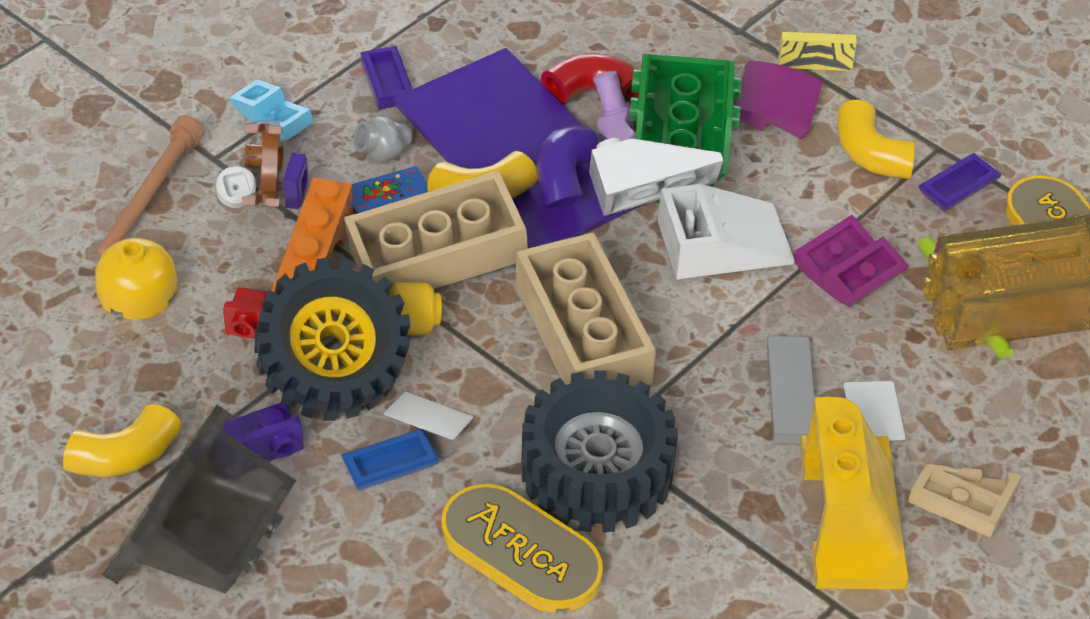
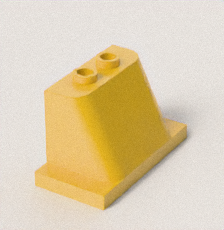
[800,397,908,590]

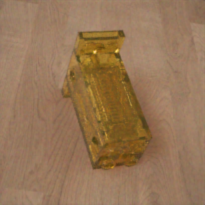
[923,213,1090,350]

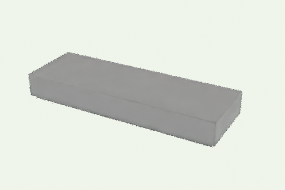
[766,336,814,444]

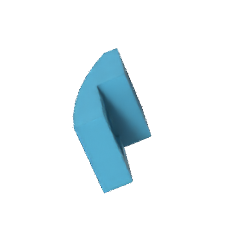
[229,79,314,141]

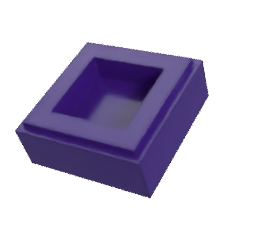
[283,152,309,210]

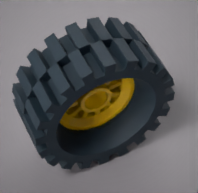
[254,258,411,421]

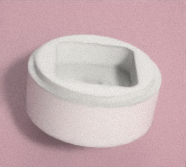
[216,166,256,208]

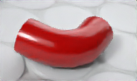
[541,53,639,104]

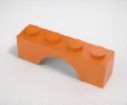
[271,178,354,328]

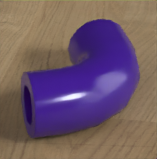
[536,125,598,209]

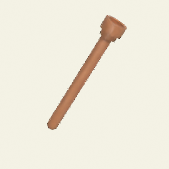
[98,115,205,257]

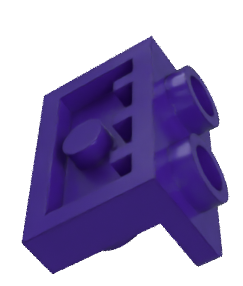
[202,402,304,478]

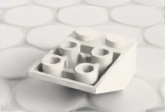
[658,184,794,279]

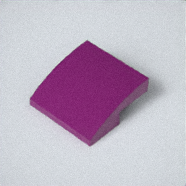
[733,60,823,139]
[792,215,909,307]

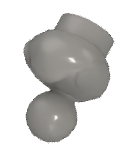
[354,116,412,164]

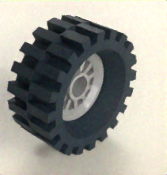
[521,370,678,533]

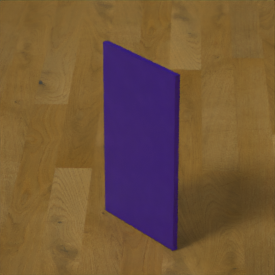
[393,48,647,248]

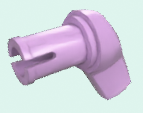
[593,71,636,141]

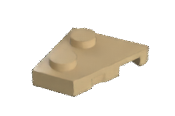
[908,464,1022,538]

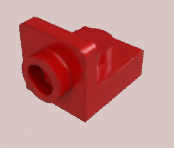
[223,287,268,339]

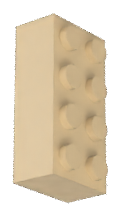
[344,170,528,289]
[516,232,656,387]

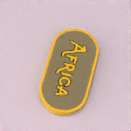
[1005,176,1090,296]
[441,484,603,613]

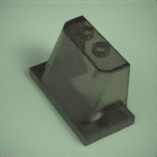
[101,405,296,594]

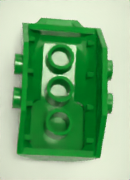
[629,53,742,204]

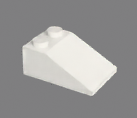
[589,138,723,216]

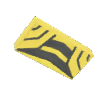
[778,32,857,71]

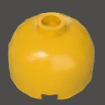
[95,237,179,320]

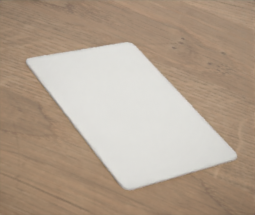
[843,381,905,441]
[384,392,473,440]

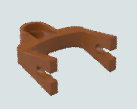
[242,120,284,207]

